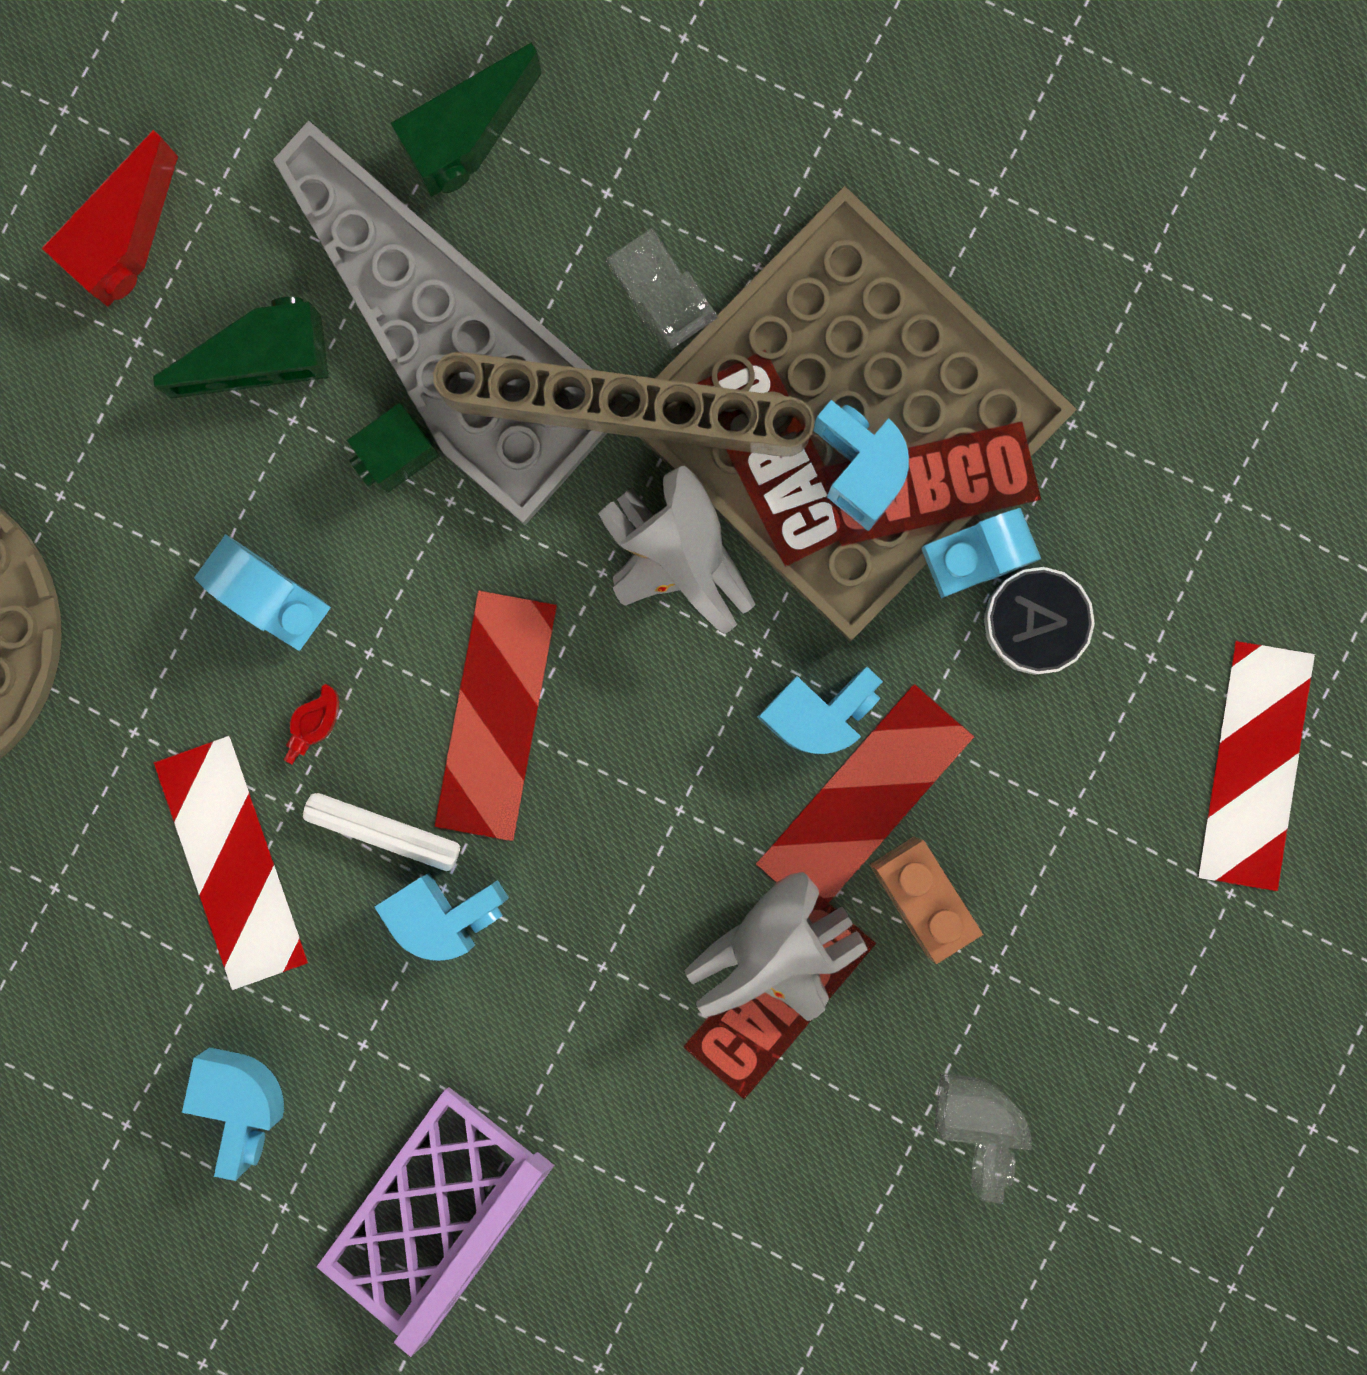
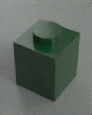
[347,403,440,493]

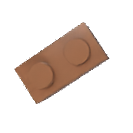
[869,836,983,964]

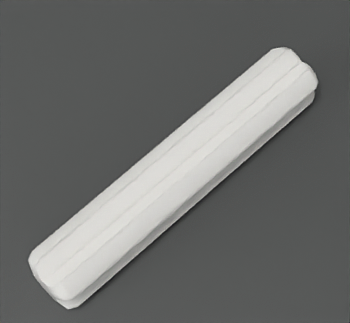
[303,793,460,871]

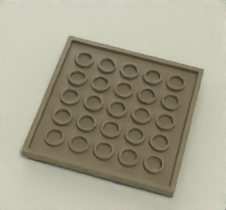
[619,186,1077,642]

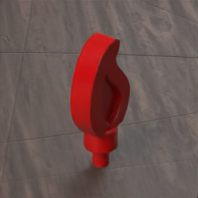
[283,684,339,765]

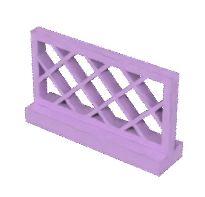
[317,1087,554,1357]

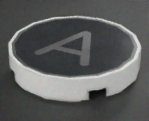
[984,567,1095,675]

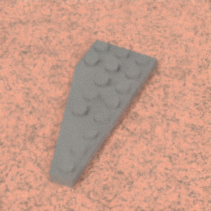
[273,121,630,525]

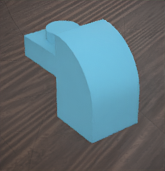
[813,400,909,531]
[921,508,1041,599]
[194,534,331,651]
[757,667,883,754]
[375,873,509,961]
[182,1048,284,1181]

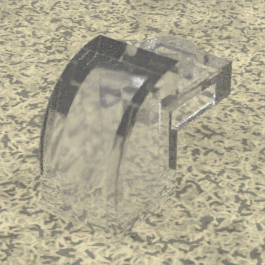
[606,228,718,351]
[934,1073,1032,1204]

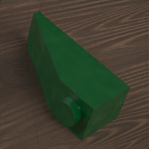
[391,42,542,197]
[153,297,329,399]

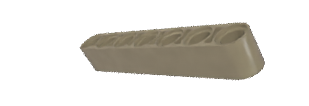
[433,352,815,457]

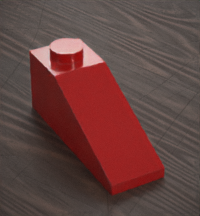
[41,130,178,307]

